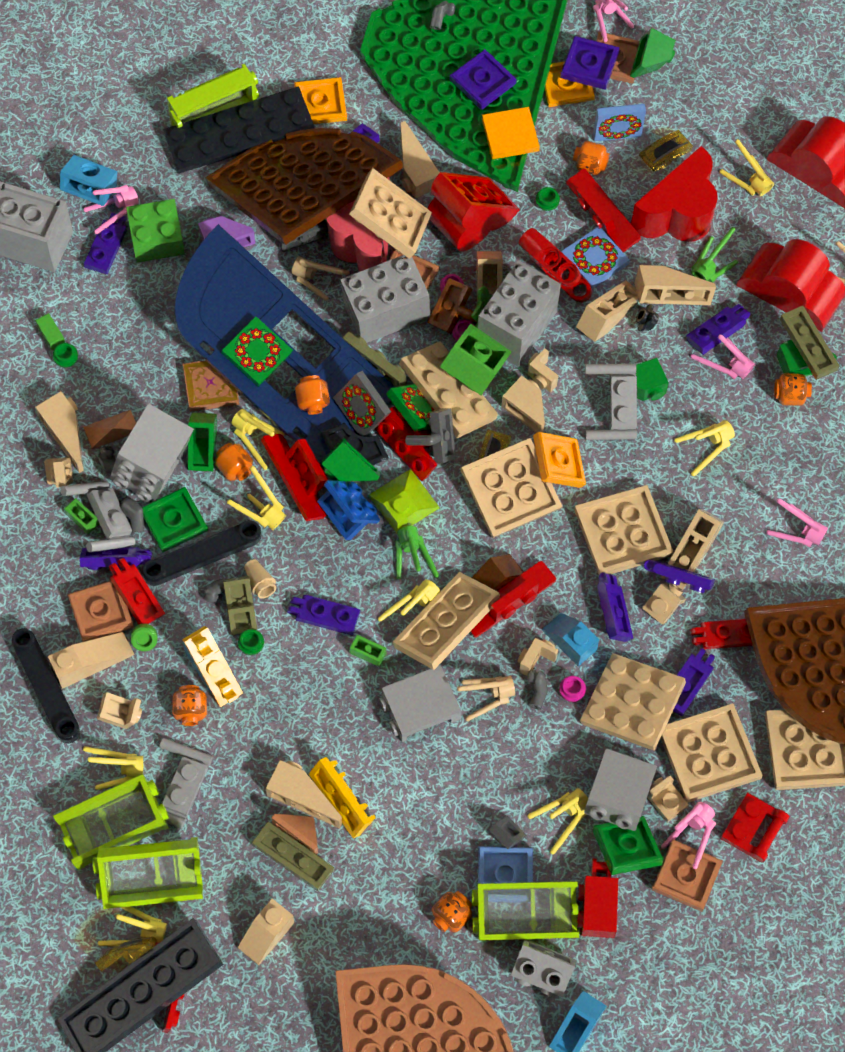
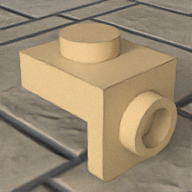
[528,349,558,393]
[642,583,686,625]
[517,638,558,677]
[97,692,142,729]

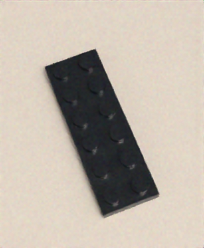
[163,86,314,174]
[57,918,224,1052]

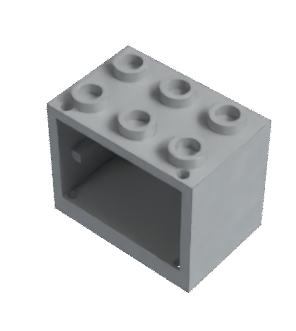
[0,182,73,272]
[340,255,430,343]
[478,260,561,367]
[110,403,194,502]

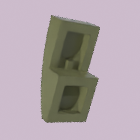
[223,576,258,635]

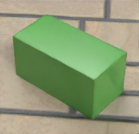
[35,313,65,350]
[64,498,99,534]
[350,635,387,667]

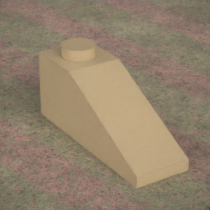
[401,121,440,199]
[634,265,716,305]
[576,280,639,342]
[35,391,84,473]
[661,509,724,590]
[48,632,134,689]
[266,760,342,829]

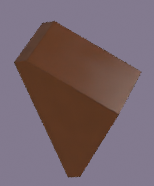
[472,554,524,591]

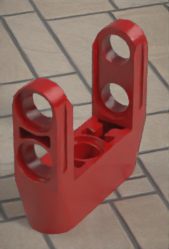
[518,228,592,303]

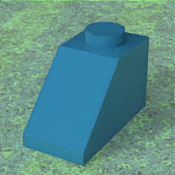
[542,613,600,666]
[549,991,607,1052]

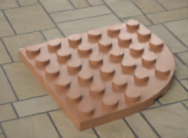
[336,964,514,1052]

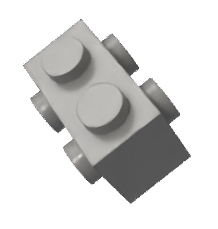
[510,939,576,997]

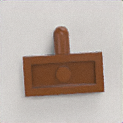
[427,278,477,334]

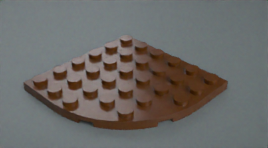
[205,128,403,245]
[744,598,845,745]

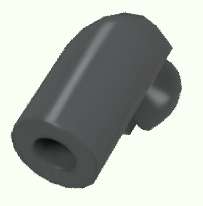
[430,1,455,30]
[98,446,116,474]
[121,498,144,532]
[204,579,225,602]
[527,669,548,710]

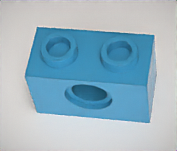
[60,155,117,206]

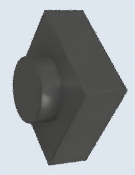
[489,816,526,849]

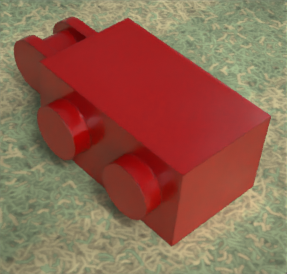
[577,858,619,938]

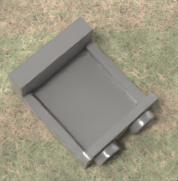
[379,665,461,742]
[584,748,657,831]

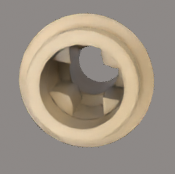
[244,559,277,598]

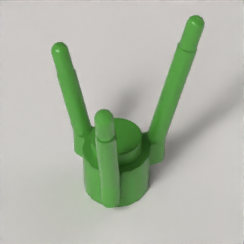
[691,227,738,283]
[395,526,439,579]

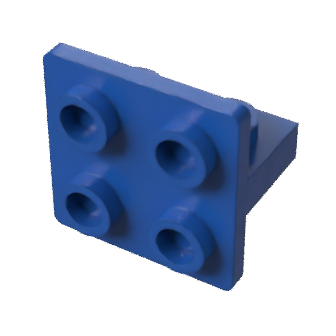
[317,480,381,540]

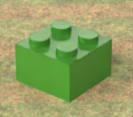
[126,199,185,263]
[440,324,512,396]

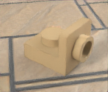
[44,457,73,488]
[647,776,689,823]

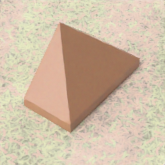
[83,410,136,449]
[272,814,318,855]

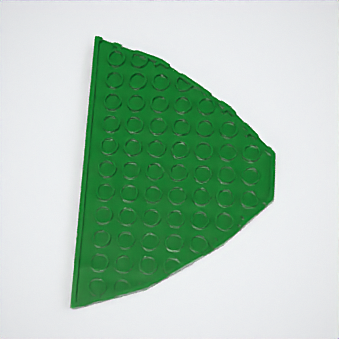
[360,0,568,192]

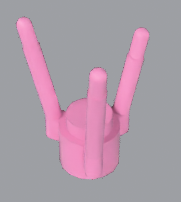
[593,0,634,42]
[83,184,139,234]
[690,335,755,380]
[766,498,828,548]
[661,802,716,869]

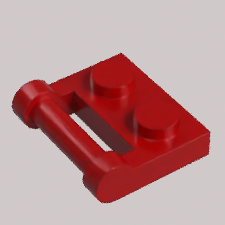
[721,792,790,863]

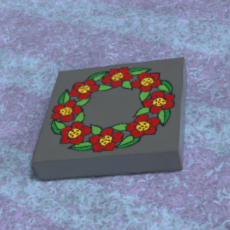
[333,371,391,437]

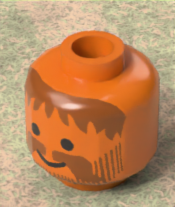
[573,141,610,175]
[774,373,812,406]
[295,375,330,415]
[215,443,253,481]
[172,685,207,726]
[432,891,472,933]

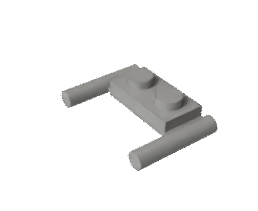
[585,364,637,440]
[61,481,135,552]
[132,738,213,829]

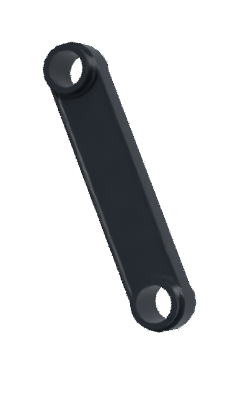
[142,520,262,586]
[12,628,80,744]

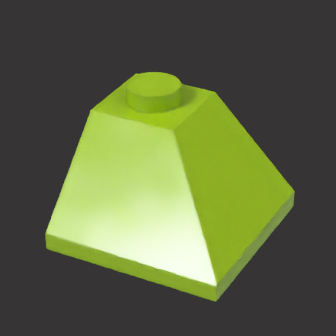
[368,469,440,535]

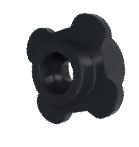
[636,304,659,332]

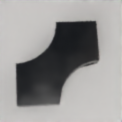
[321,423,389,466]

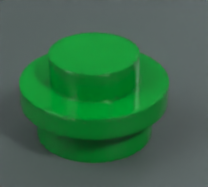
[536,187,560,211]
[53,343,78,368]
[238,629,264,655]

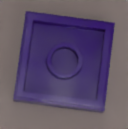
[561,36,620,90]
[450,49,517,110]

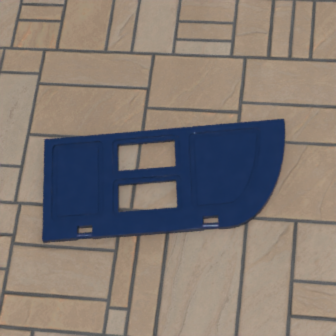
[174,224,395,468]

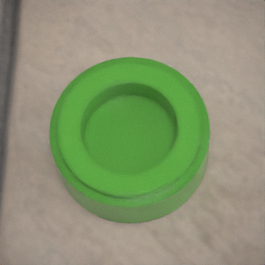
[131,624,158,651]

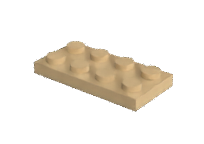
[399,341,498,438]
[393,572,500,670]

